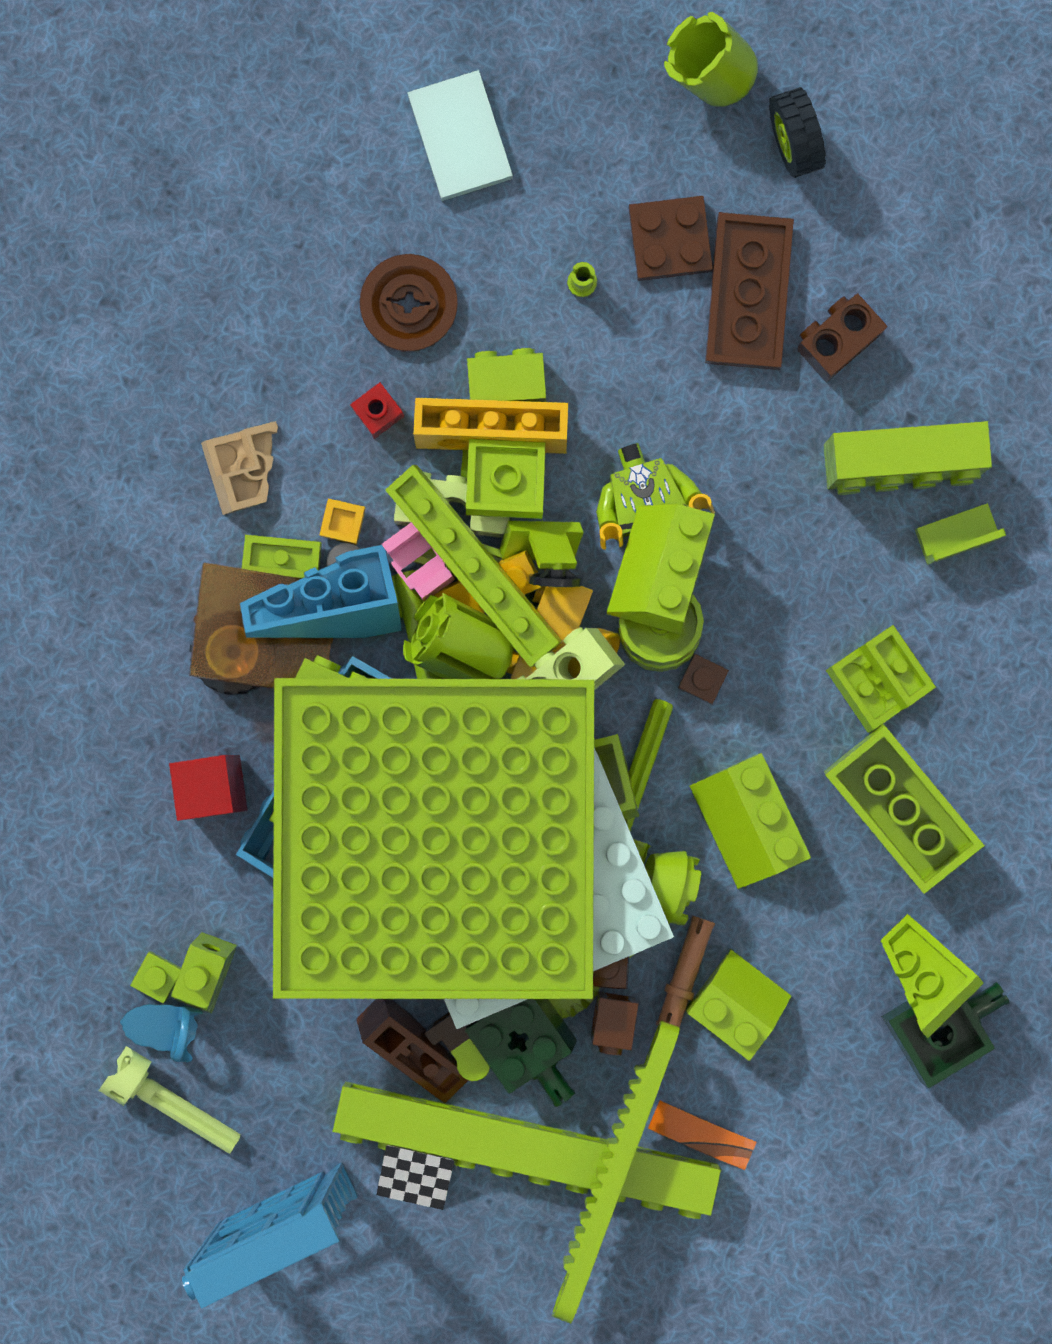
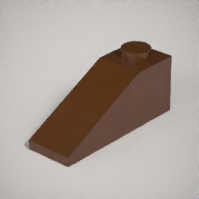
[356,999,469,1103]

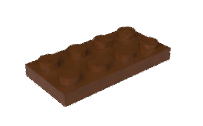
[705,212,794,370]

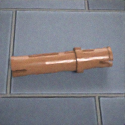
[656,915,715,1031]

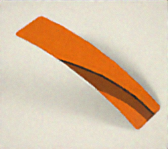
[648,1100,757,1170]

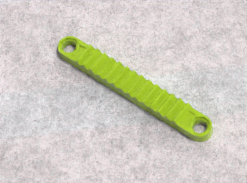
[552,1021,680,1324]

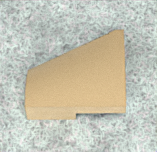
[201,421,278,515]

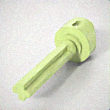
[98,1046,241,1154]

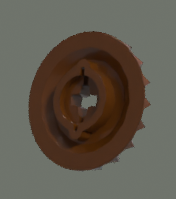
[360,254,458,352]

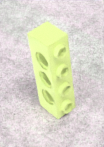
[517,627,625,690]

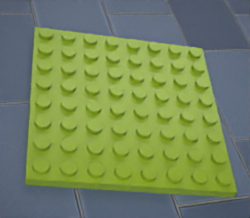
[273,678,594,999]

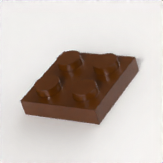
[628,196,713,281]

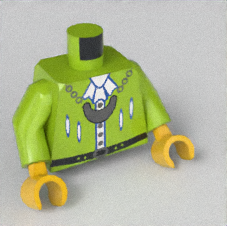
[596,443,715,550]

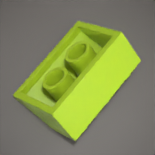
[607,504,715,635]
[689,753,811,889]

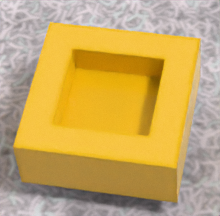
[319,498,366,545]

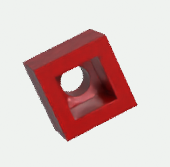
[350,382,404,439]

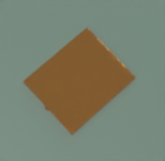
[189,563,333,689]

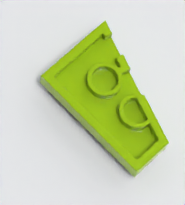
[880,914,984,1038]

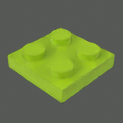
[466,439,546,519]

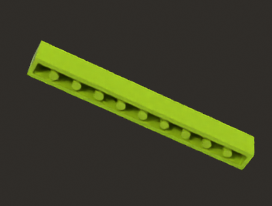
[332,1081,721,1219]

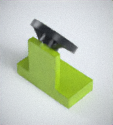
[499,521,584,587]

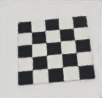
[376,1145,454,1210]

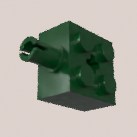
[881,982,1010,1088]
[465,999,577,1107]

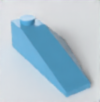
[240,545,402,638]

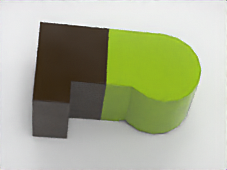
[424,1012,490,1081]

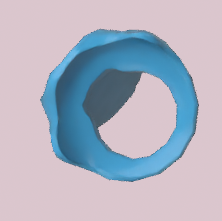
[120,1004,203,1062]

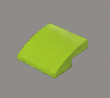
[825,625,936,733]

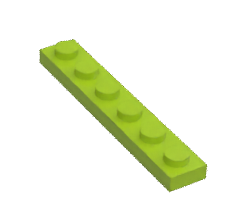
[385,465,562,667]

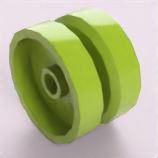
[618,595,704,672]

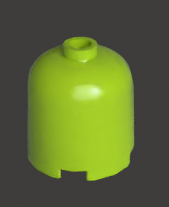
[664,12,758,107]

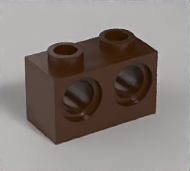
[797,293,888,383]
[591,991,638,1055]

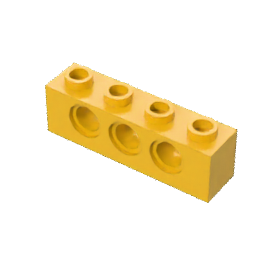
[413,398,568,454]

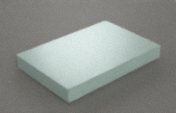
[407,70,513,201]

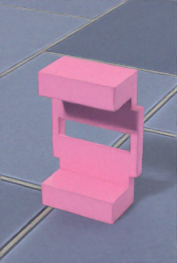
[382,522,455,601]

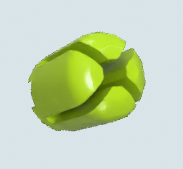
[403,593,514,679]

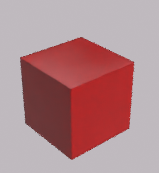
[169,755,248,821]

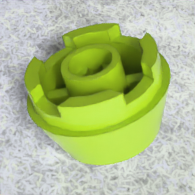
[645,851,701,926]

